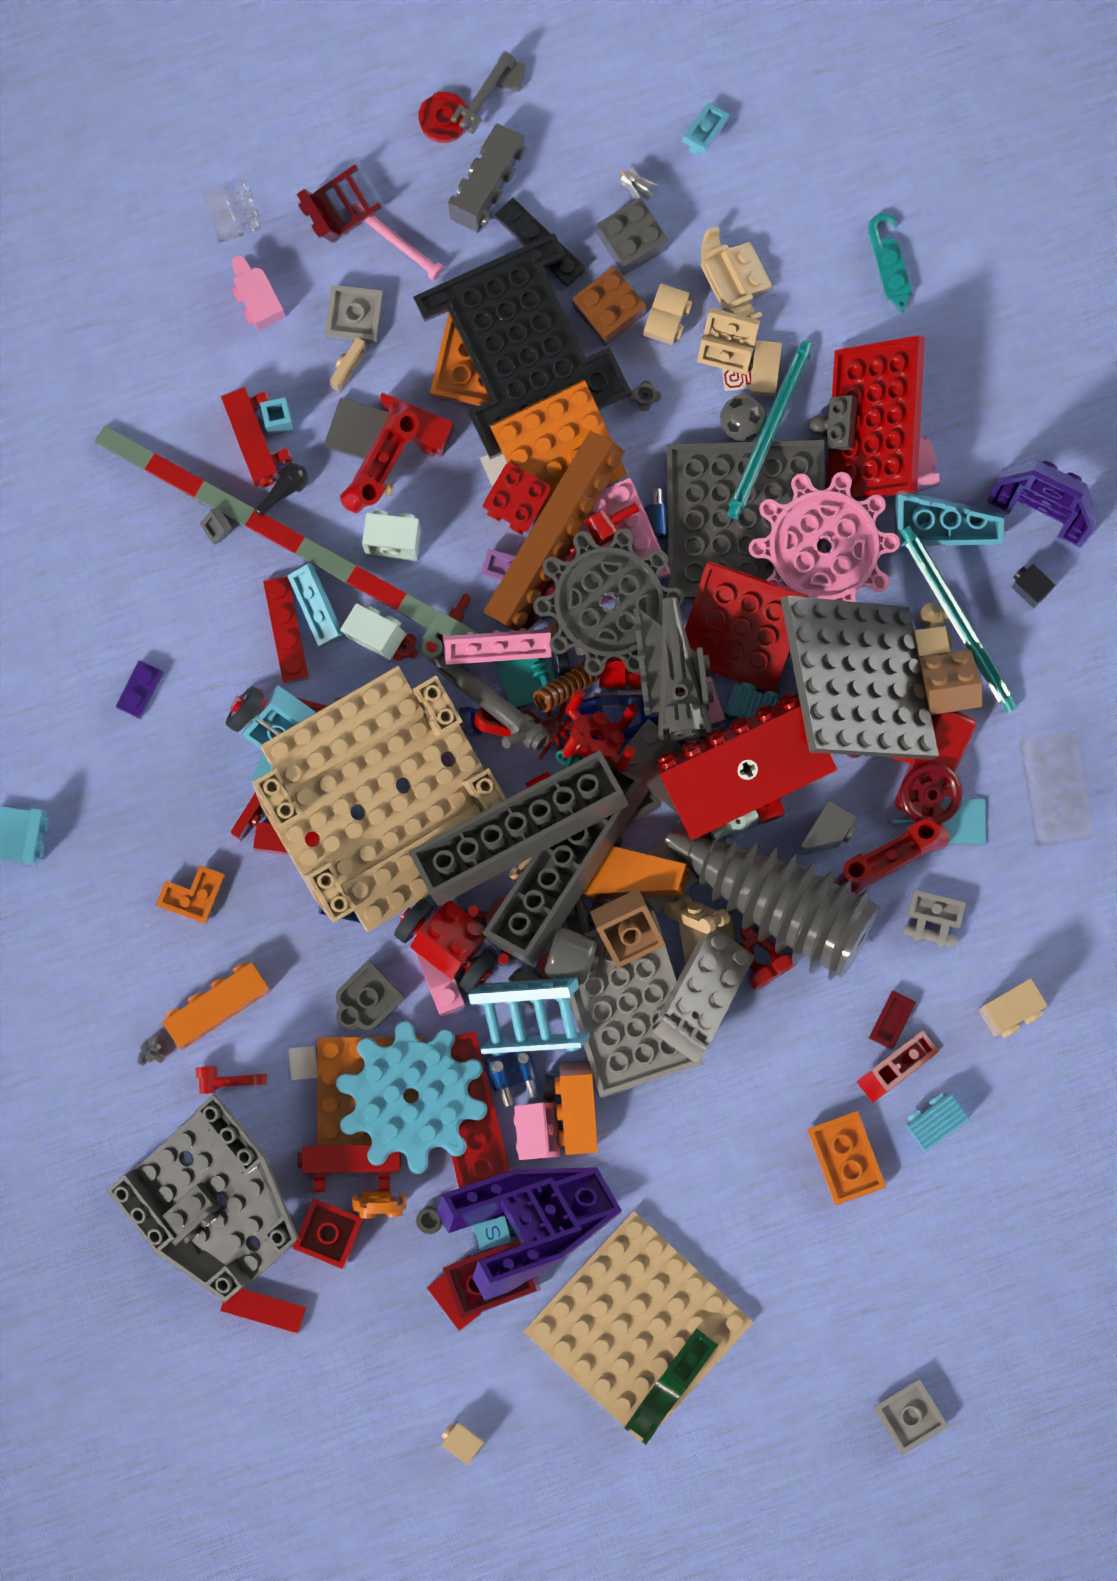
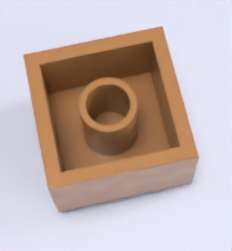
[918,649,982,715]

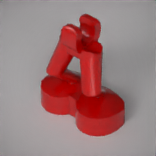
[740,927,798,991]

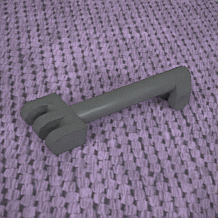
[451,51,516,134]

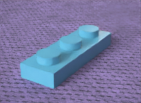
[288,564,344,647]

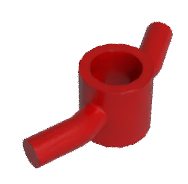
[568,502,640,554]

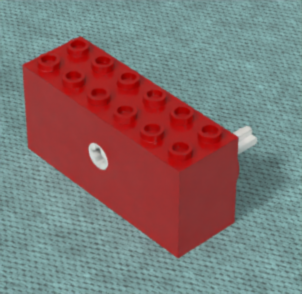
[654,693,838,841]

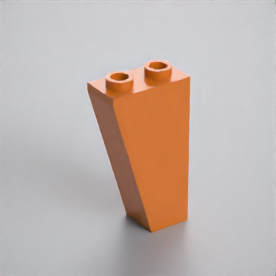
[582,846,691,900]

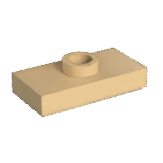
[330,337,366,392]

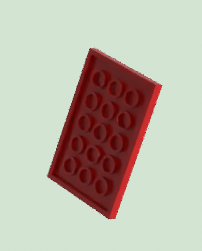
[826,335,925,500]

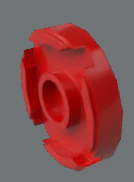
[418,92,469,143]

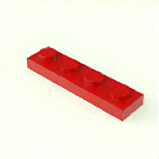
[263,576,309,684]

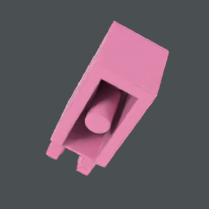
[231,255,286,331]

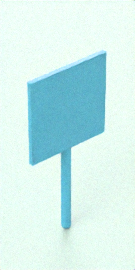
[890,799,986,844]

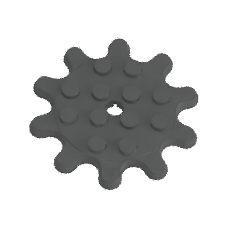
[533,529,684,676]

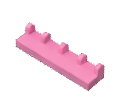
[443,626,552,665]

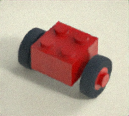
[394,899,498,994]

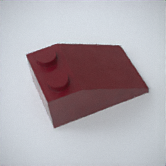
[443,1239,541,1319]

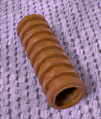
[533,661,599,712]

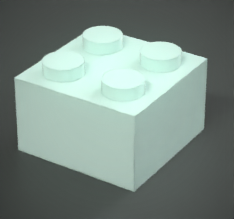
[362,510,421,561]

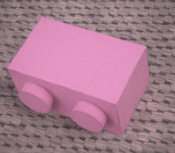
[513,1103,560,1160]

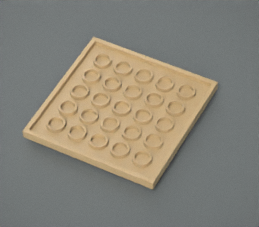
[523,1211,753,1444]

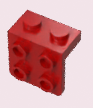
[481,463,551,535]

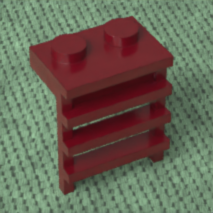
[296,164,382,243]

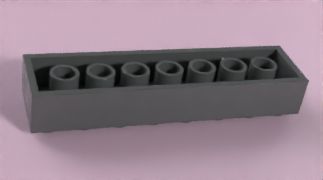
[409,750,629,906]
[483,762,649,968]

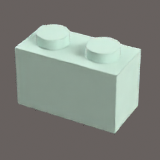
[340,603,406,660]

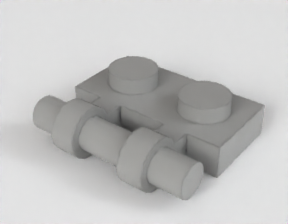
[903,890,966,947]

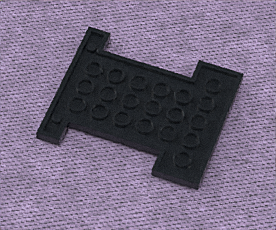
[413,233,632,460]

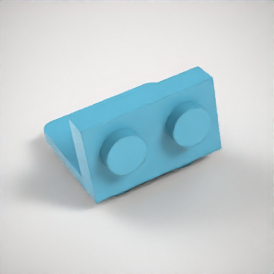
[0,806,49,866]

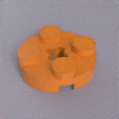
[352,1190,407,1219]

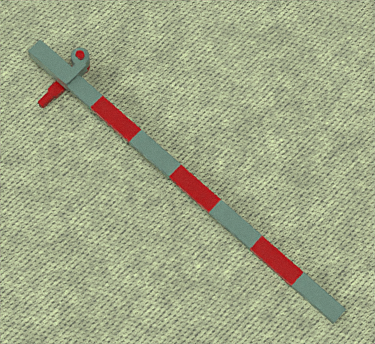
[94,425,480,663]

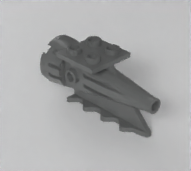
[633,597,714,741]

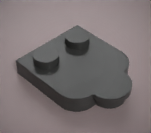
[336,960,406,1030]

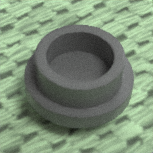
[416,1207,443,1234]

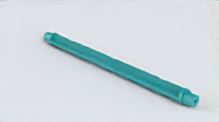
[727,340,813,519]
[900,526,1017,713]

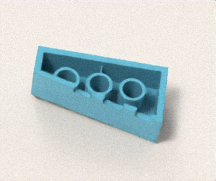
[895,493,1004,546]

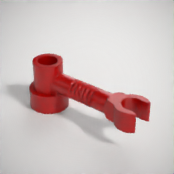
[195,1066,267,1094]

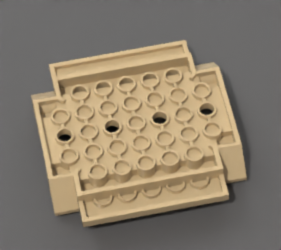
[252,666,506,932]

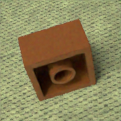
[573,266,646,346]

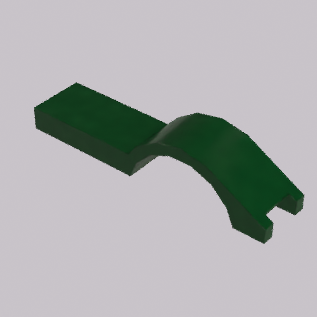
[624,1328,718,1445]

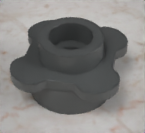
[630,381,661,411]

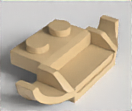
[700,226,773,319]

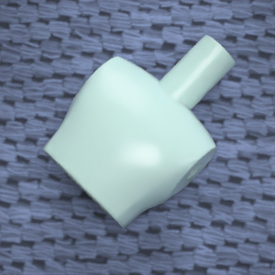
[710,810,759,841]

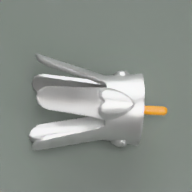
[620,168,657,200]

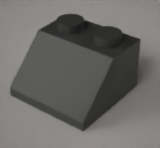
[798,801,857,856]

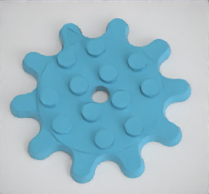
[336,1021,487,1174]

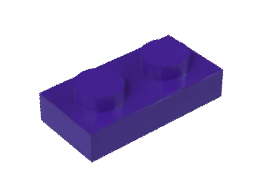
[115,660,163,719]

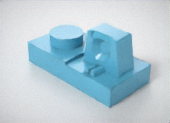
[682,103,730,156]

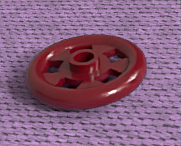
[900,762,963,824]

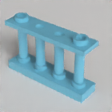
[468,977,590,1056]

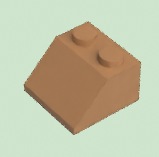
[590,889,666,968]

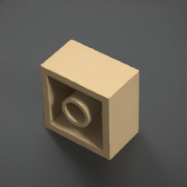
[978,978,1047,1038]

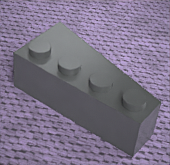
[448,123,526,233]

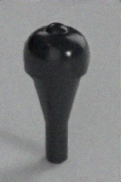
[255,463,309,516]

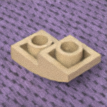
[750,340,782,397]

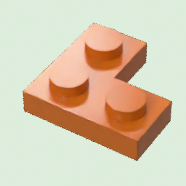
[156,865,226,925]

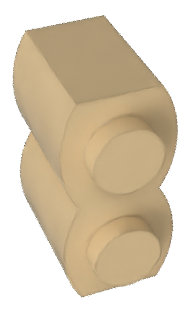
[643,283,693,345]

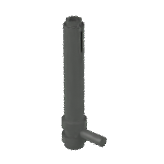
[433,653,550,751]

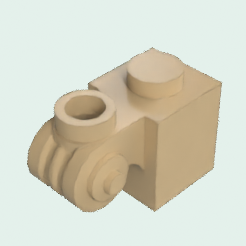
[913,603,952,657]

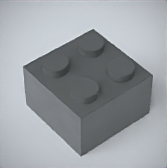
[597,197,668,275]

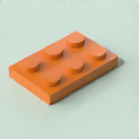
[806,1111,886,1206]

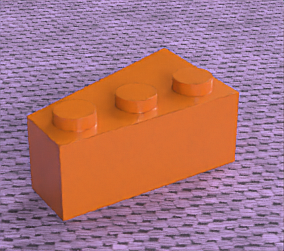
[555,1060,598,1155]

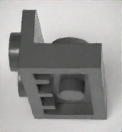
[162,1182,222,1246]

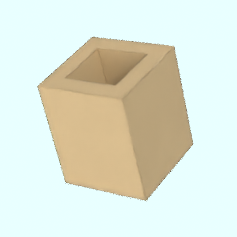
[441,1422,485,1465]

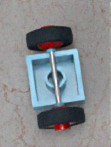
[225,685,316,749]

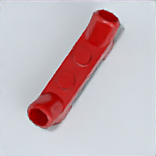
[340,401,419,513]
[835,819,949,894]

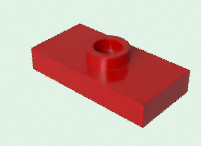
[230,792,263,841]

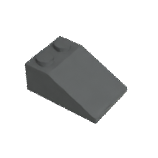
[618,719,682,814]

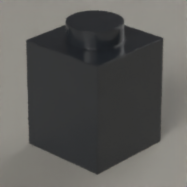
[1012,564,1056,608]

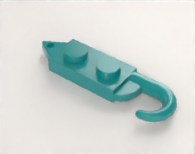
[868,214,912,313]

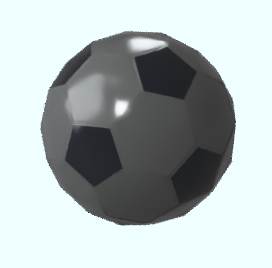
[720,395,766,441]

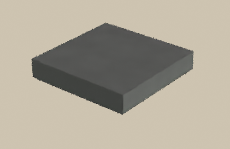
[324,397,388,460]

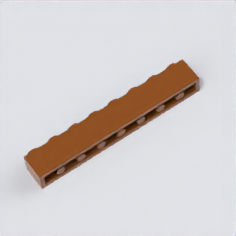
[483,430,625,631]

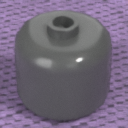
[544,928,599,986]

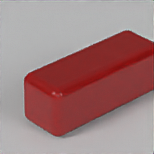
[894,711,977,815]

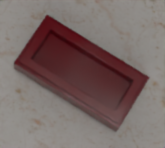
[868,990,916,1050]

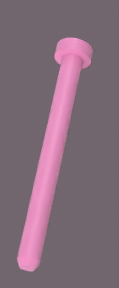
[352,203,444,281]

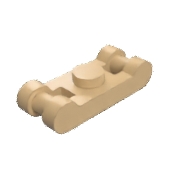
[663,894,730,934]

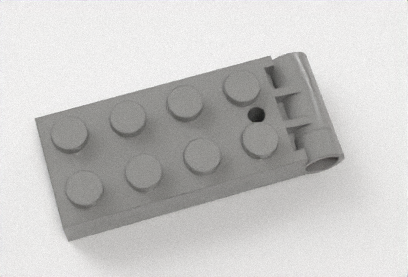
[651,928,755,1062]

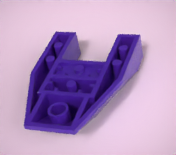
[987,460,1098,548]
[437,1167,622,1300]

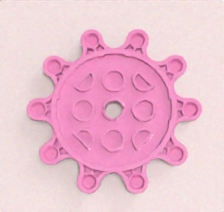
[749,472,900,602]

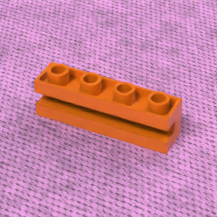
[162,962,271,1051]

